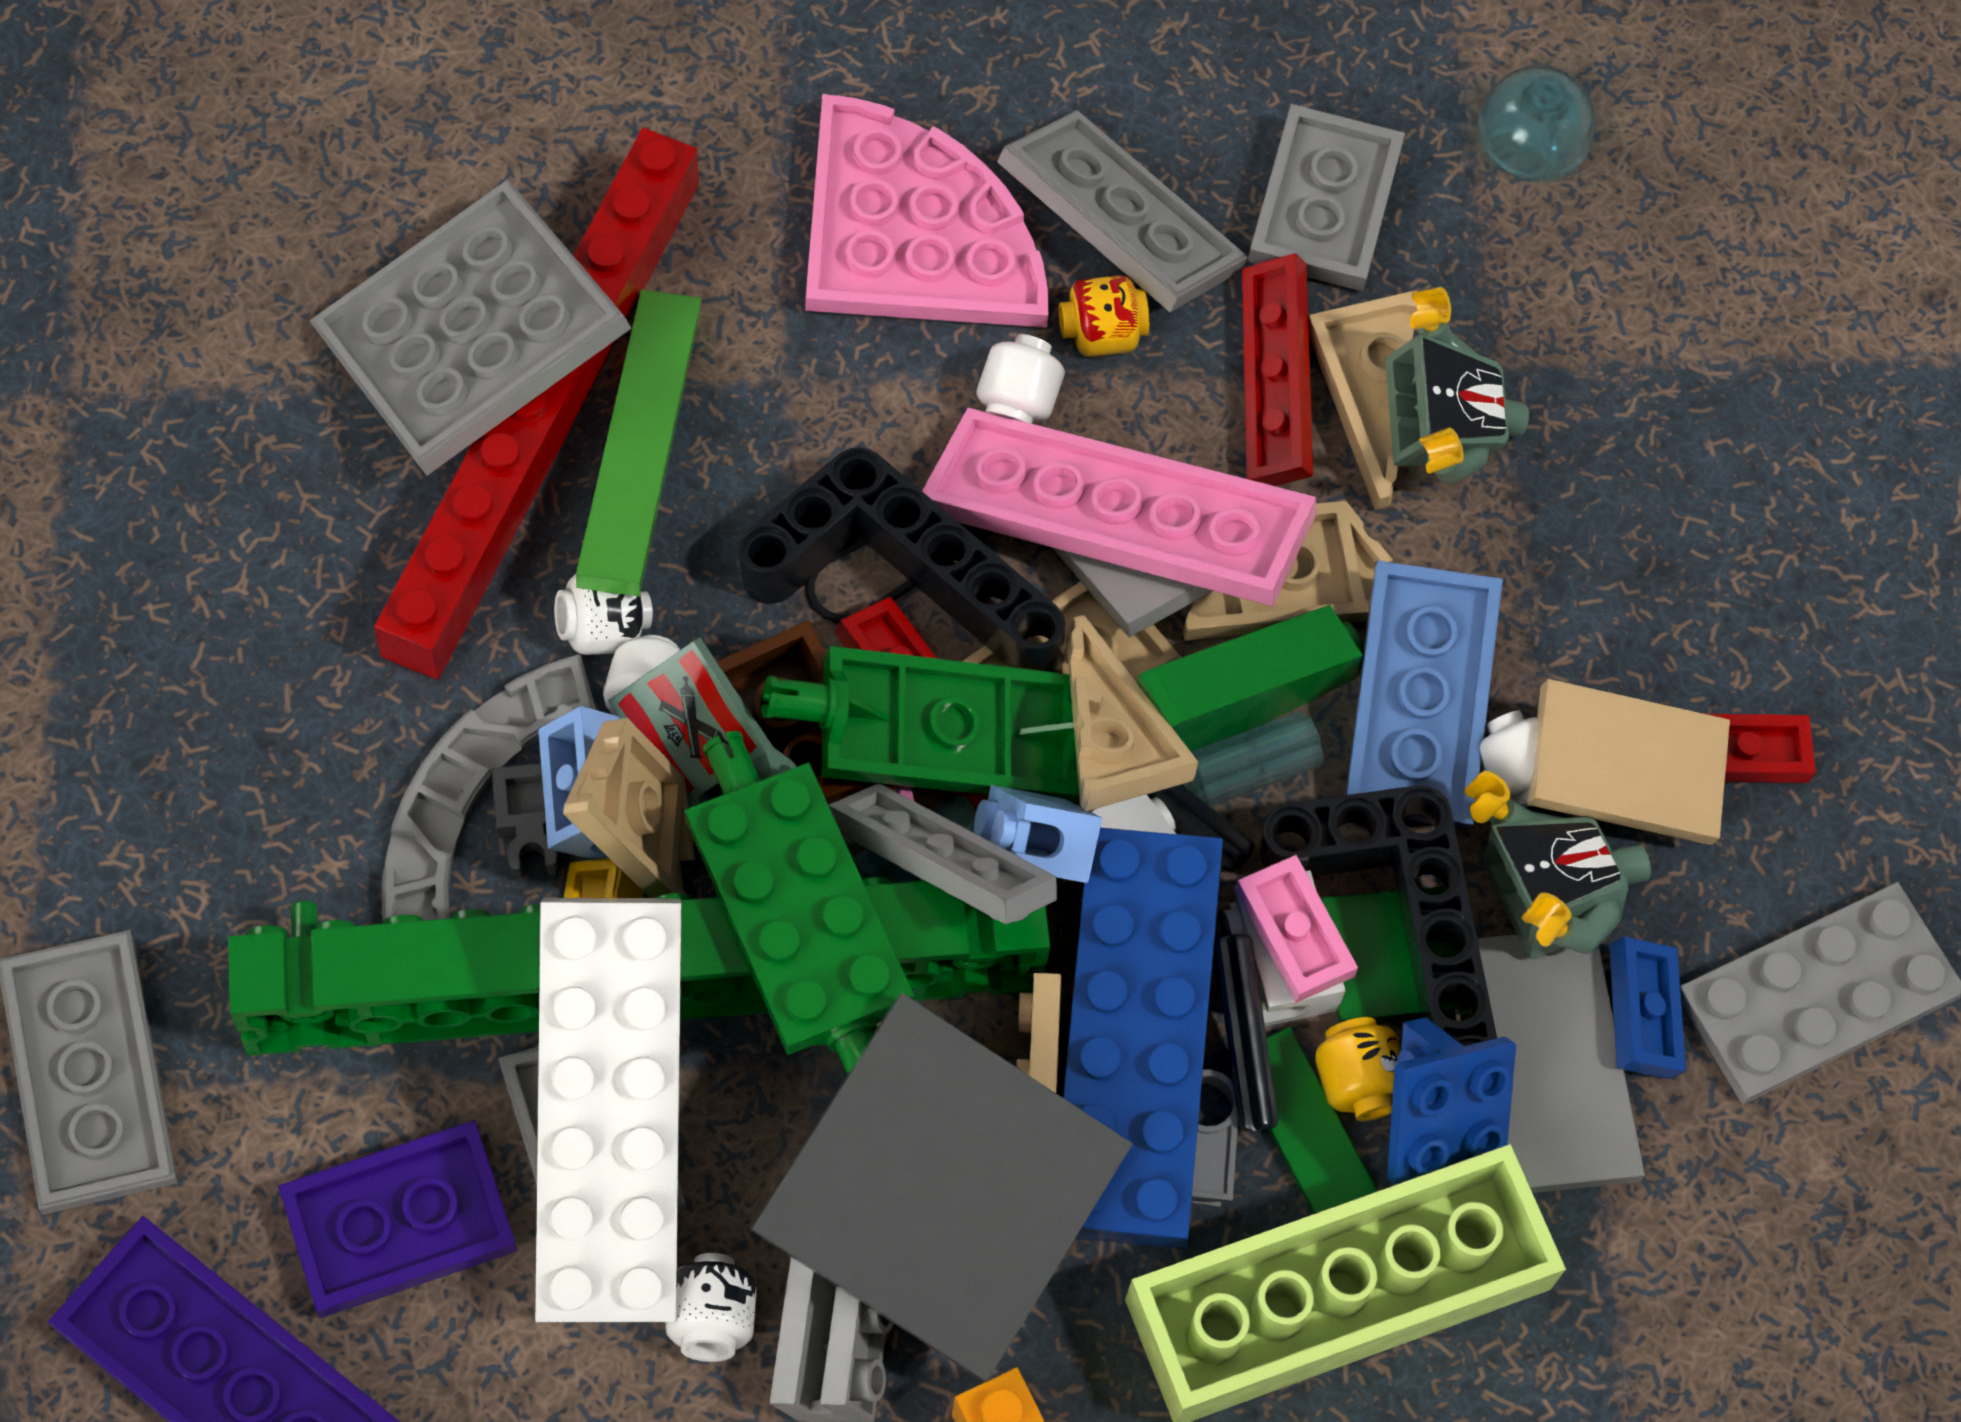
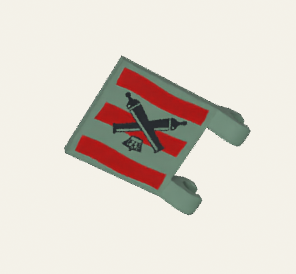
[608,637,797,846]

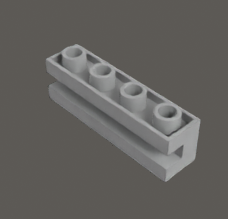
[769,1257,893,1422]

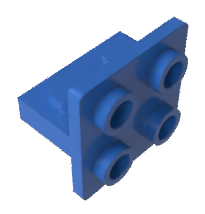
[1387,1017,1516,1185]

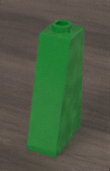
[1137,605,1363,758]

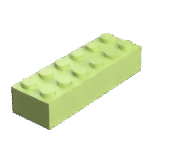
[1125,1144,1566,1422]

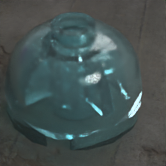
[1476,65,1596,183]

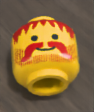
[1058,275,1149,357]

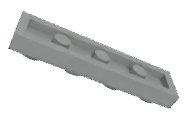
[829,783,1057,924]

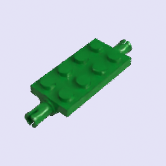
[762,646,1079,803]
[684,731,915,1075]

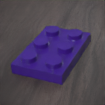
[278,1120,518,1319]

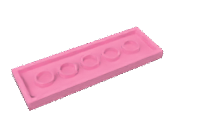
[922,408,1317,606]

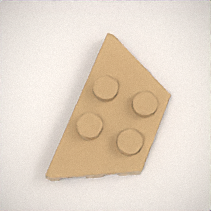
[1183,501,1393,641]
[563,718,695,898]

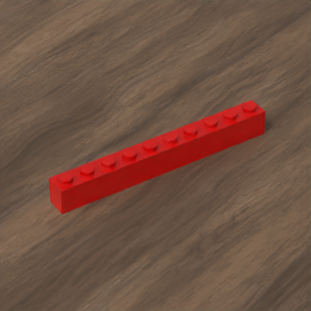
[374,127,699,680]

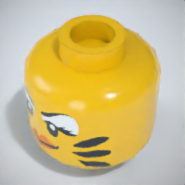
[1315,1017,1401,1121]

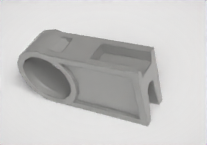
[1191,1069,1238,1207]

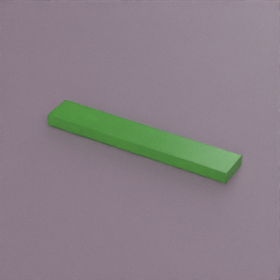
[576,289,701,597]

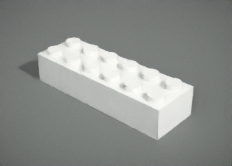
[535,898,681,1322]

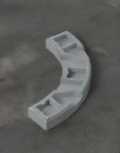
[382,654,596,921]

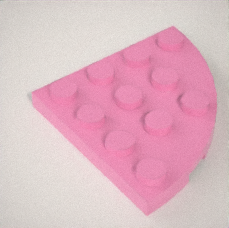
[805,94,1048,328]

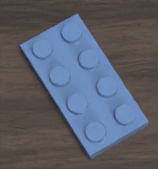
[1345,560,1503,830]

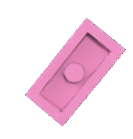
[1235,855,1358,1003]

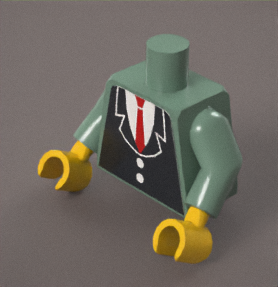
[1385,287,1529,485]
[1464,771,1651,960]

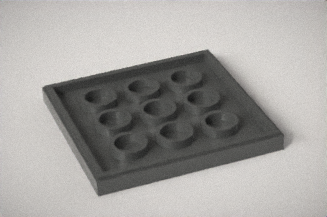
[749,993,1133,1382]

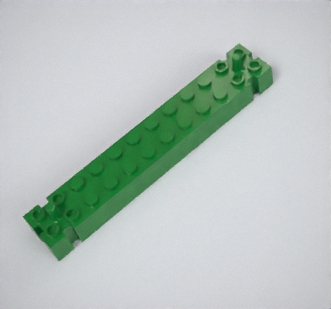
[228,877,1050,1056]

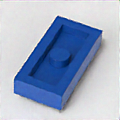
[1609,937,1686,1079]

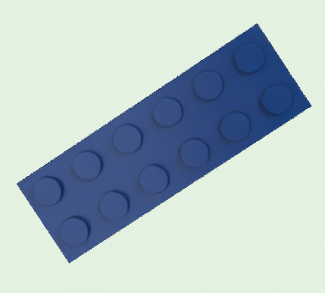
[1063,827,1223,1249]

